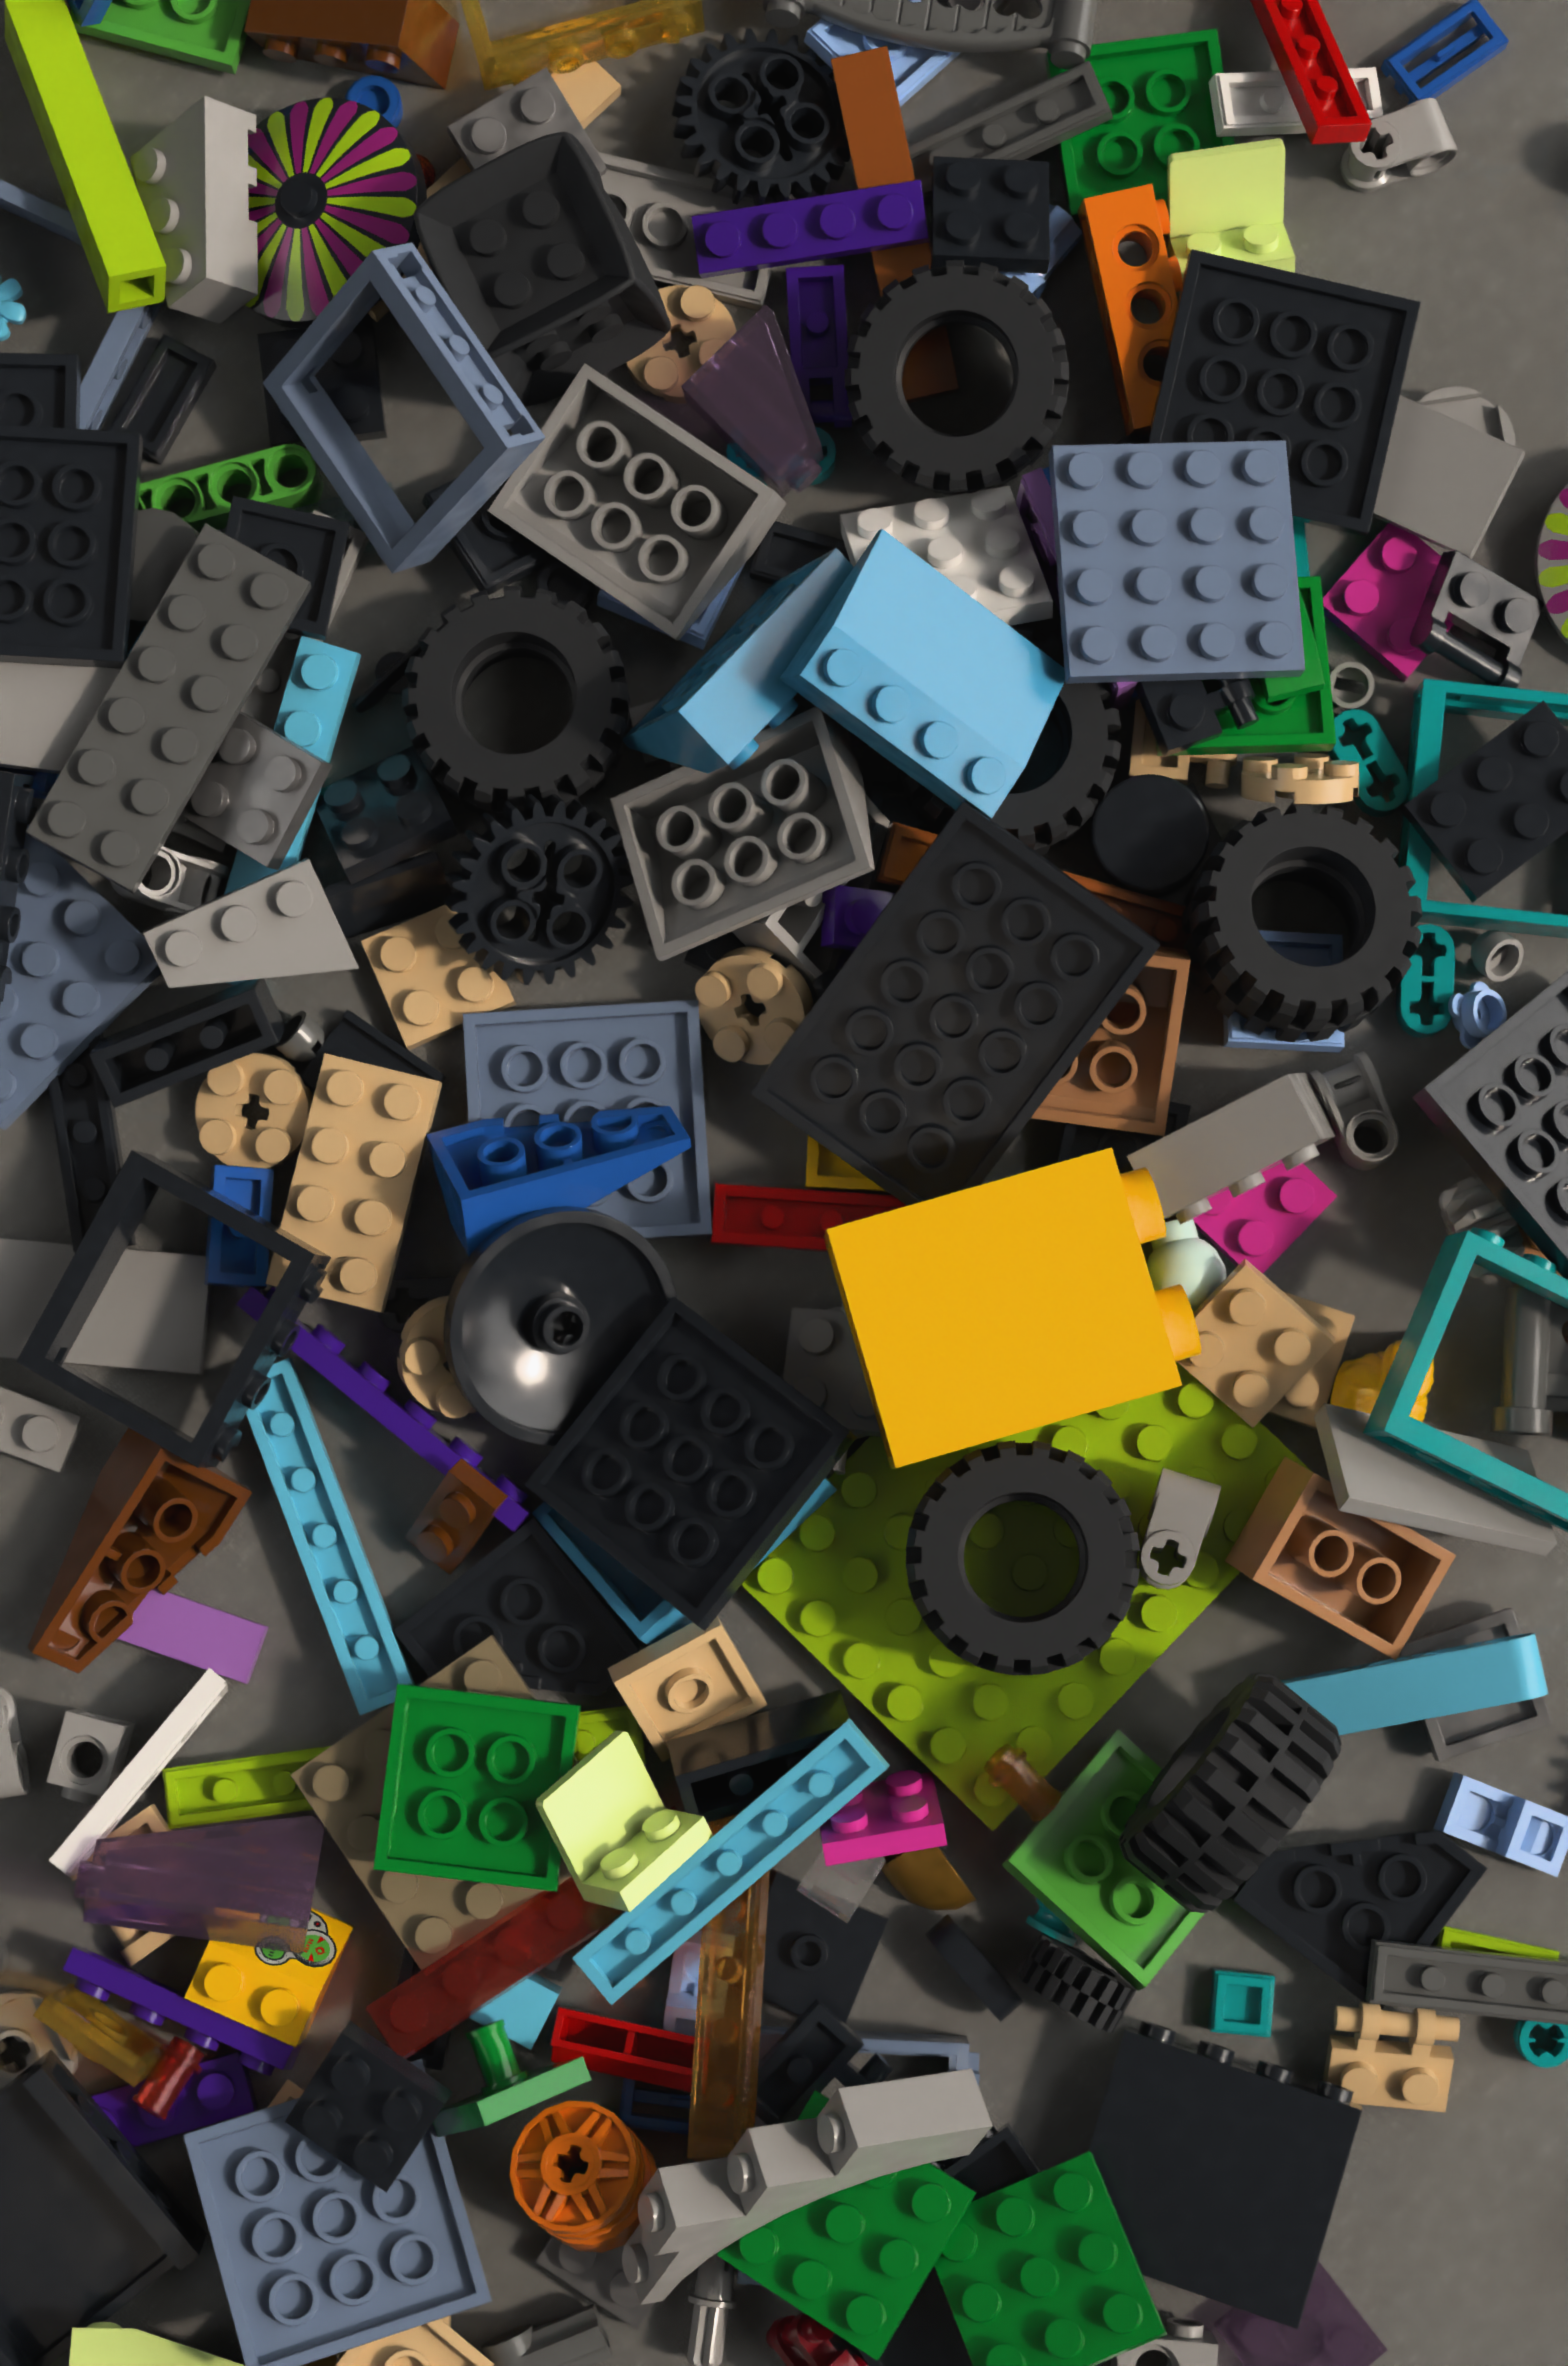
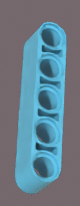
[1280,1633,1549,1735]

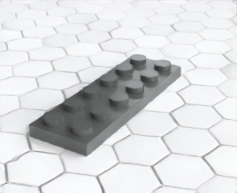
[26,523,312,894]

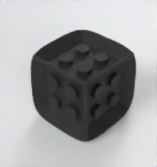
[413,132,671,407]

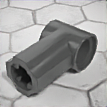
[481,2304,613,2366]

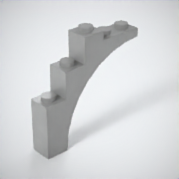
[622,2068,993,2305]

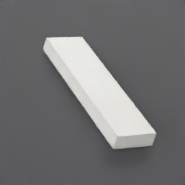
[49,1668,228,1877]

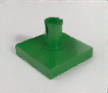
[433,2019,591,2137]

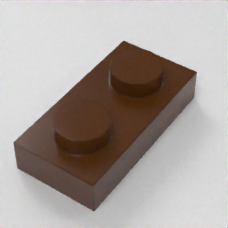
[404,1458,508,1575]

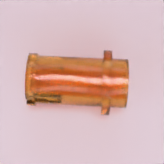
[984,1744,1062,1822]

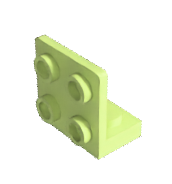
[1168,138,1295,282]
[535,1730,713,1912]

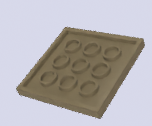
[290,1635,579,1978]

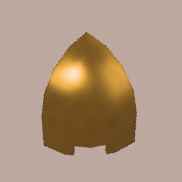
[873,1847,977,1911]

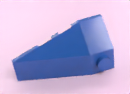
[426,1106,691,1257]

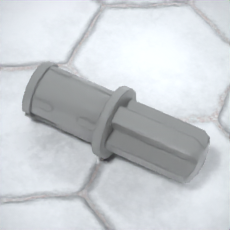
[687,2253,736,2366]

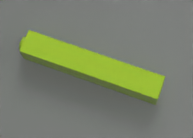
[4,0,166,313]

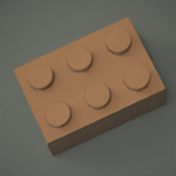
[1225,1457,1456,1660]

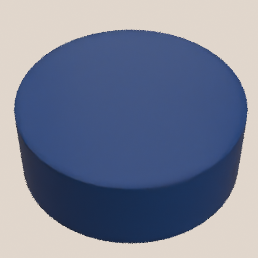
[345,75,403,128]

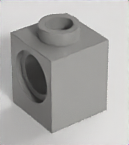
[46,1709,135,1805]

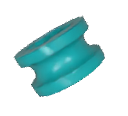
[1026,1899,1077,1947]
[1513,2020,1568,2068]

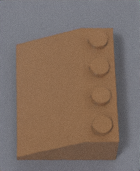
[1031,946,1191,1136]

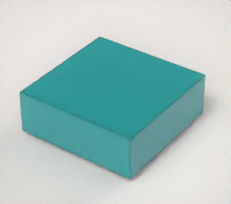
[1208,1968,1275,2038]

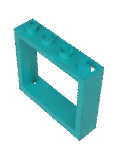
[1398,678,1568,939]
[1363,1227,1568,1533]

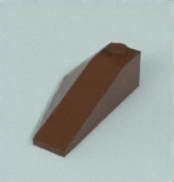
[27,1427,252,1674]

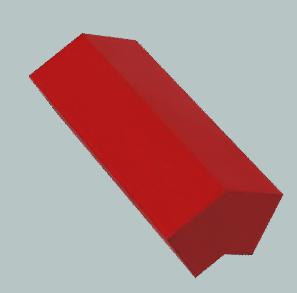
[550,2007,711,2094]

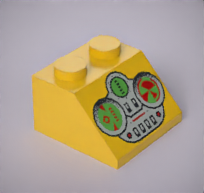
[184,1878,354,2048]

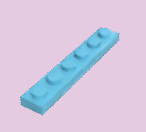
[224,635,361,985]
[246,1358,415,1716]
[572,1718,890,2005]

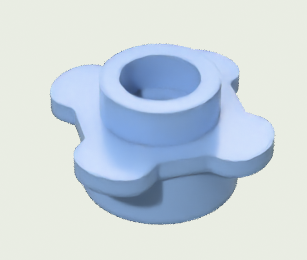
[1448,981,1507,1049]

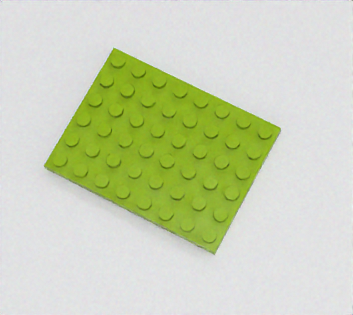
[742,1361,1311,1831]

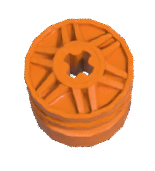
[509,2100,657,2253]

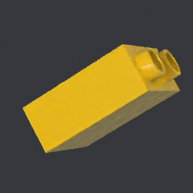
[824,1147,1201,1469]

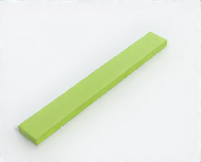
[162,1705,647,1829]

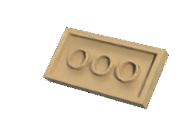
[266,1053,442,1313]

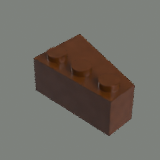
[244,0,459,90]

